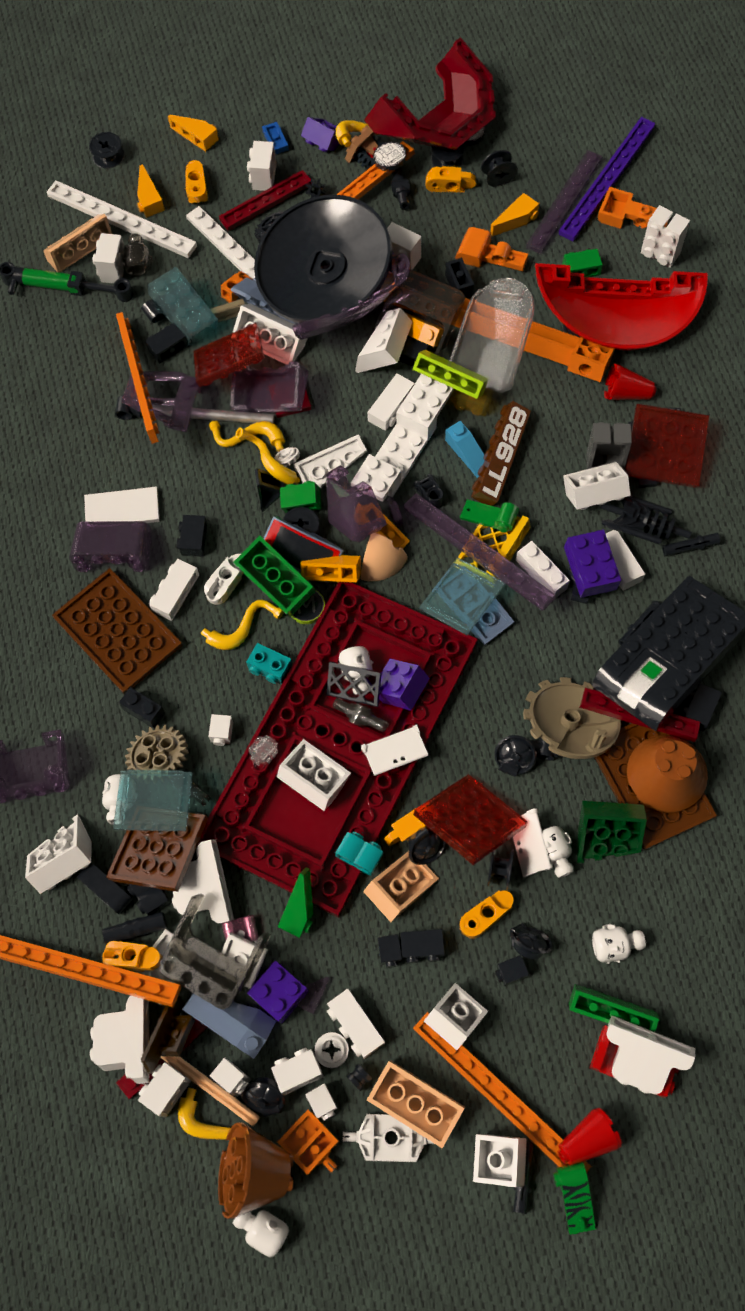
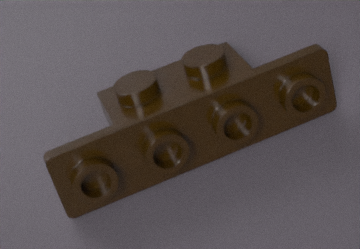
[141,995,195,1073]

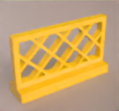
[455,516,530,586]

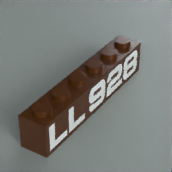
[471,401,531,506]

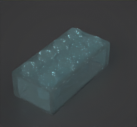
[148,267,218,346]

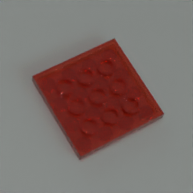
[193,323,265,387]
[625,404,709,488]
[413,774,528,865]

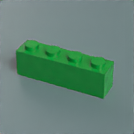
[569,984,659,1032]

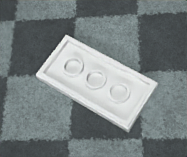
[84,487,160,530]

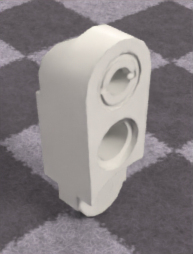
[204,554,243,605]

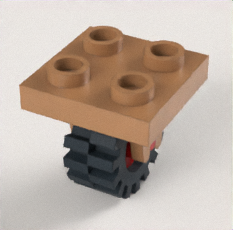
[345,125,384,170]

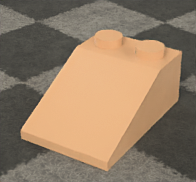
[363,851,439,922]

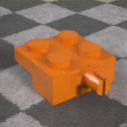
[277,1109,339,1175]

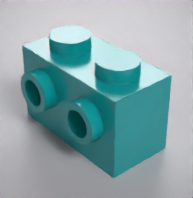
[246,643,293,685]

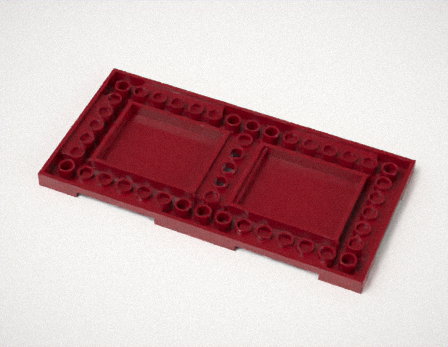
[197,582,478,918]

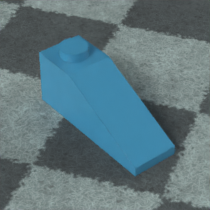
[445,421,485,478]

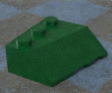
[577,800,647,863]

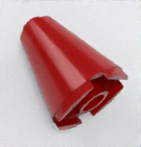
[604,364,656,400]
[557,1108,622,1165]

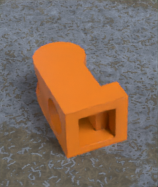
[221,271,253,303]

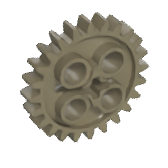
[125,725,189,784]

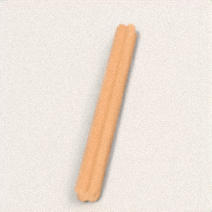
[160,1056,260,1126]

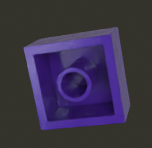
[374,659,429,710]
[247,961,309,1024]

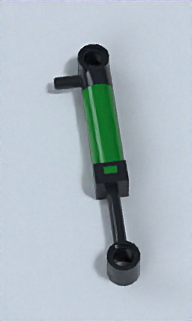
[0,262,133,302]

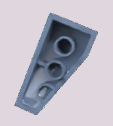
[231,278,302,327]
[182,991,276,1059]

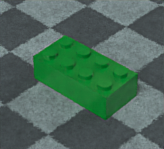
[233,535,316,617]

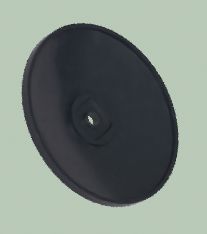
[254,195,392,324]

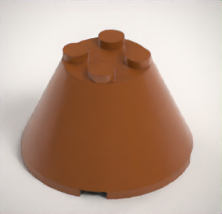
[627,735,708,813]
[218,1123,294,1219]

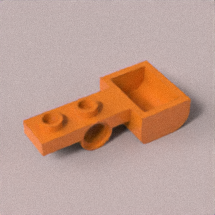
[598,187,669,228]
[455,227,528,271]

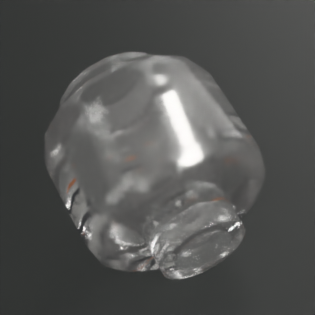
[249,735,278,765]

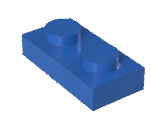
[262,122,289,154]

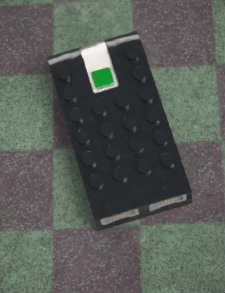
[592,575,745,731]

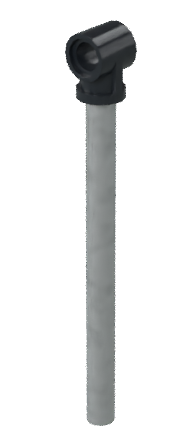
[115,395,274,424]

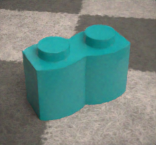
[335,832,383,876]

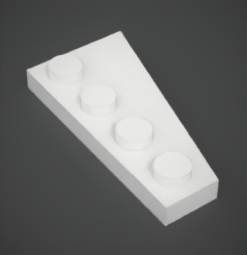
[294,435,366,488]

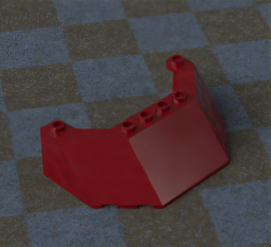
[364,37,496,150]

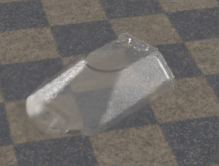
[449,278,535,393]

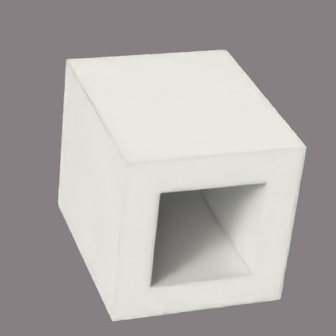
[209,714,233,746]
[305,1084,337,1121]

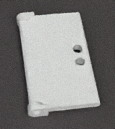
[361,725,428,776]
[509,808,553,877]

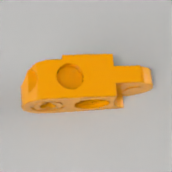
[185,160,208,203]
[425,166,476,192]
[384,805,443,846]
[459,890,514,939]
[102,941,163,972]

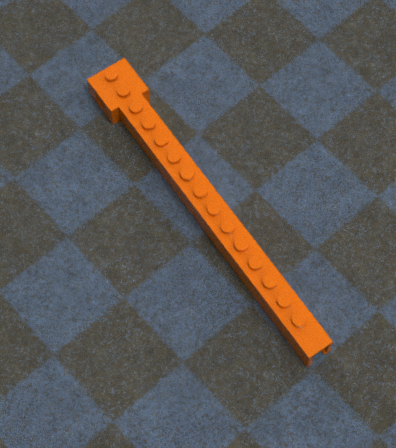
[373,272,615,382]

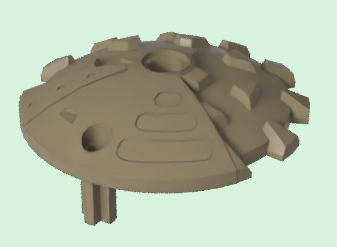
[523,677,621,759]

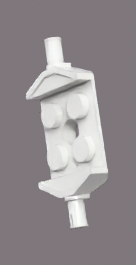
[343,1114,434,1162]

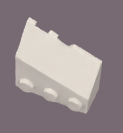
[355,308,412,373]
[25,814,92,894]

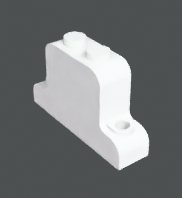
[172,840,234,923]
[90,996,149,1084]
[607,1015,695,1094]

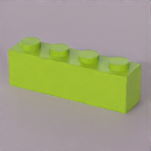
[413,350,489,399]

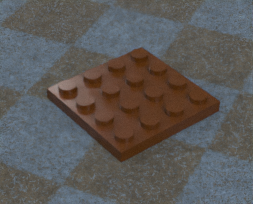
[106,806,208,892]

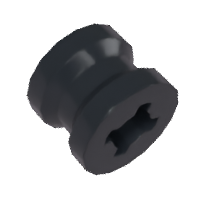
[346,1064,373,1092]

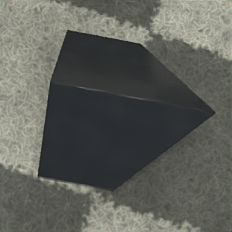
[255,468,286,512]

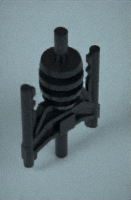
[600,495,692,545]

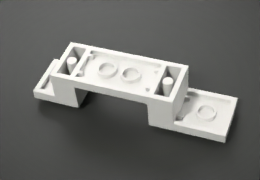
[351,374,454,502]

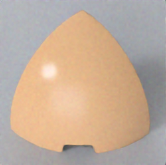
[361,532,408,581]

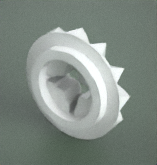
[274,447,300,467]
[315,1032,349,1068]

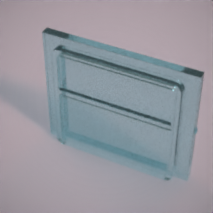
[419,558,505,635]
[113,770,192,831]

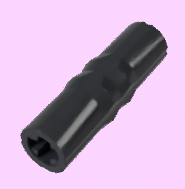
[102,911,167,945]

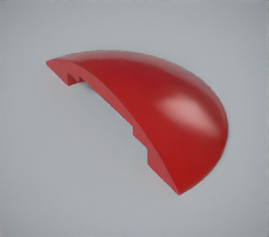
[535,263,708,350]

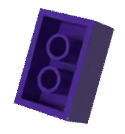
[564,530,621,598]

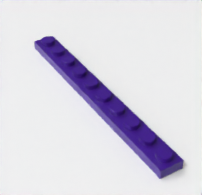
[559,117,656,241]

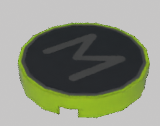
[291,590,325,624]

